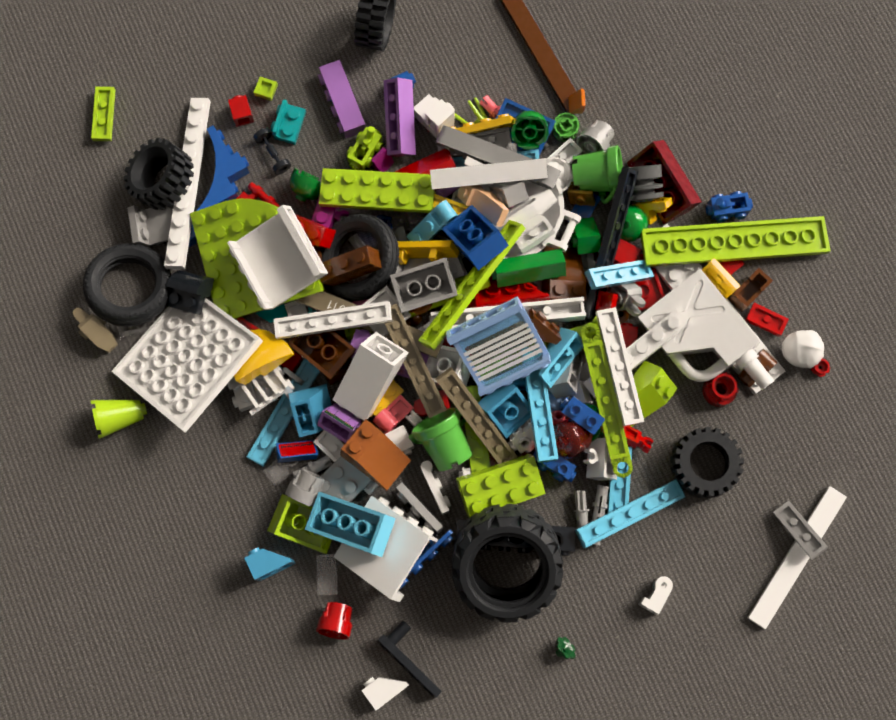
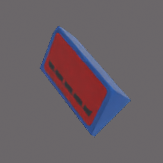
[275,440,318,463]

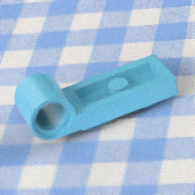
[406,200,458,241]

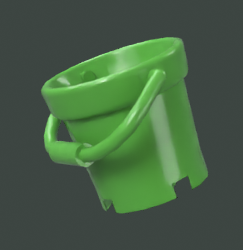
[572,145,623,204]
[408,408,472,471]

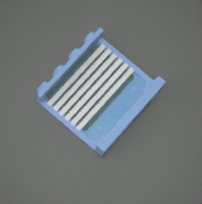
[446,296,551,396]

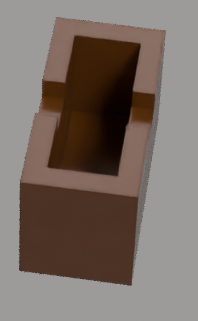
[728,268,773,312]

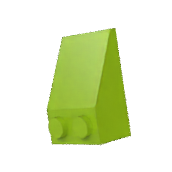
[617,361,677,427]
[267,494,332,554]

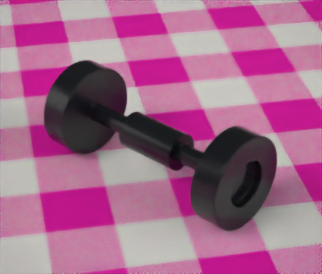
[253,128,291,175]

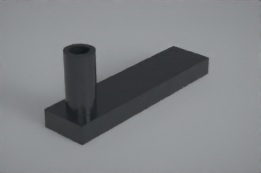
[377,620,442,699]

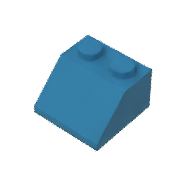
[478,383,531,439]
[245,547,296,581]

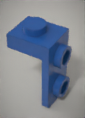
[560,396,605,435]

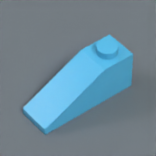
[539,327,583,388]

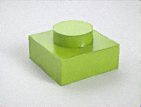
[253,76,278,101]

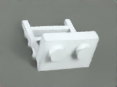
[231,366,295,416]

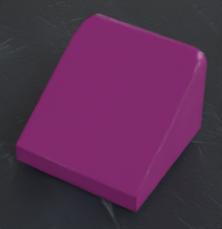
[372,147,394,172]

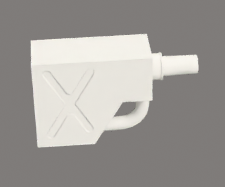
[638,269,775,390]

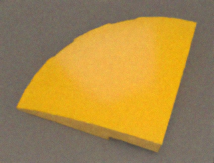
[234,329,294,385]

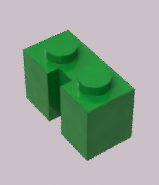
[570,217,601,255]

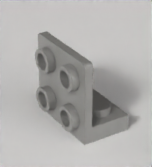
[127,205,173,247]

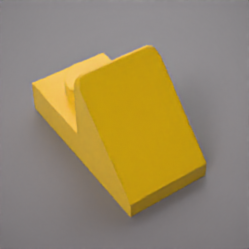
[631,197,672,225]

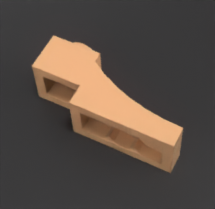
[457,185,509,227]

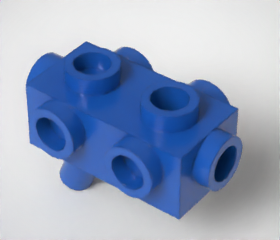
[706,191,753,223]
[533,438,577,483]

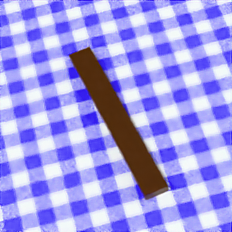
[500,0,576,113]

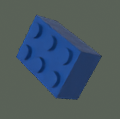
[442,205,509,270]

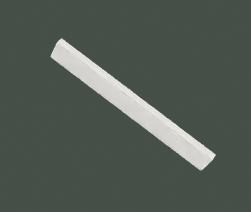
[747,486,847,629]

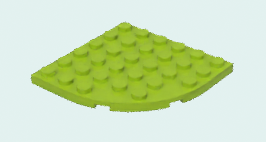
[190,198,324,319]

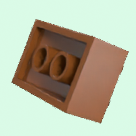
[340,419,411,491]

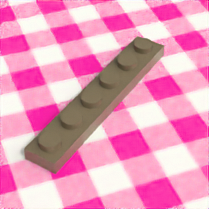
[385,303,447,418]
[435,367,517,464]

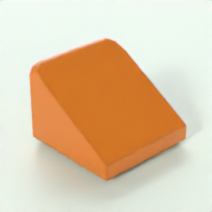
[568,89,586,114]

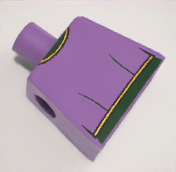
[317,403,362,443]

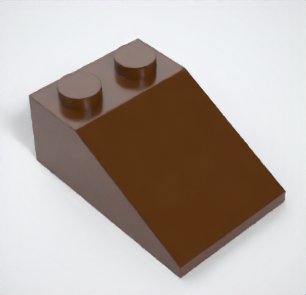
[542,246,586,302]
[287,331,356,380]

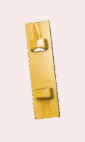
[397,240,460,265]

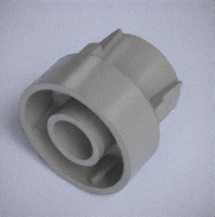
[576,120,614,154]
[285,468,325,507]

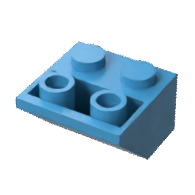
[288,384,332,438]

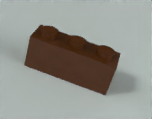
[320,245,382,286]

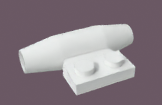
[492,188,557,254]

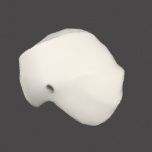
[782,330,824,369]

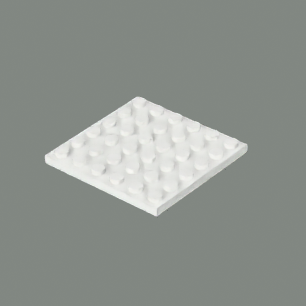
[112,298,263,433]

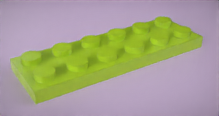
[319,168,435,213]

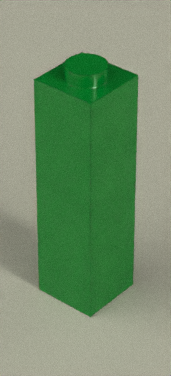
[491,249,566,288]

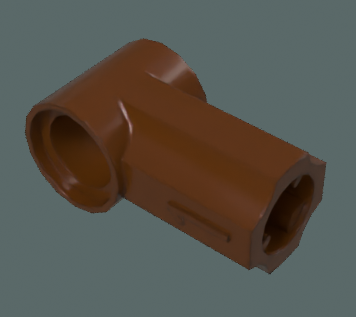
[737,349,777,388]

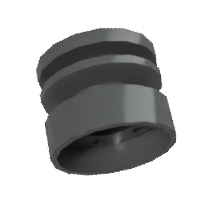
[629,164,664,202]

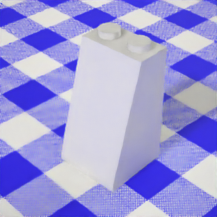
[333,332,409,420]

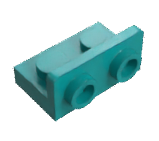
[271,99,306,145]

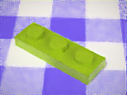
[91,86,116,141]

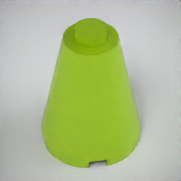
[91,400,147,439]

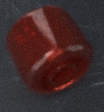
[553,417,592,459]

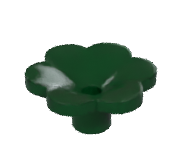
[556,637,576,659]

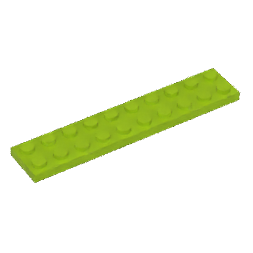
[641,216,831,267]

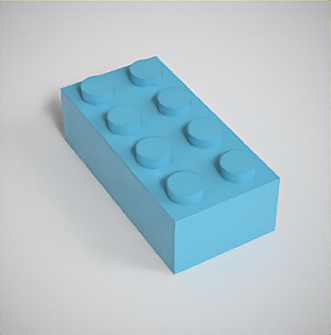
[305,492,396,557]

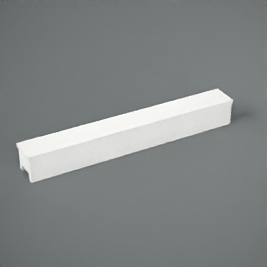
[429,297,586,329]

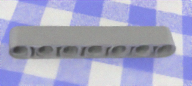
[435,125,561,190]

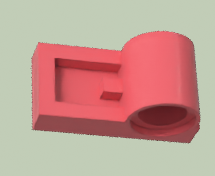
[373,394,414,434]

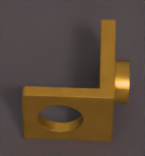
[567,181,595,206]

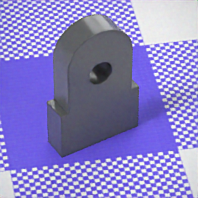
[282,367,304,386]

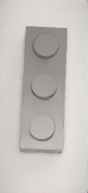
[773,501,828,560]

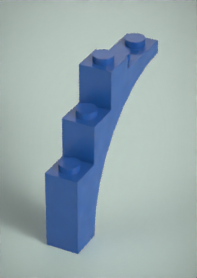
[189,125,250,247]

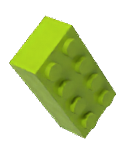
[456,454,546,518]

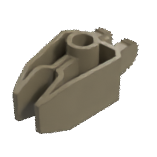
[72,307,118,353]

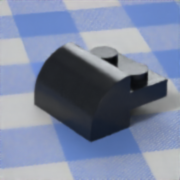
[166,270,214,315]

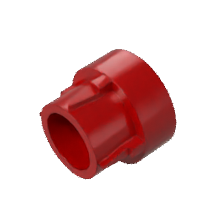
[702,372,739,407]
[316,602,353,640]

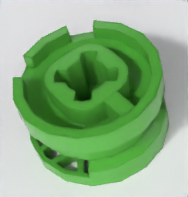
[552,113,579,142]

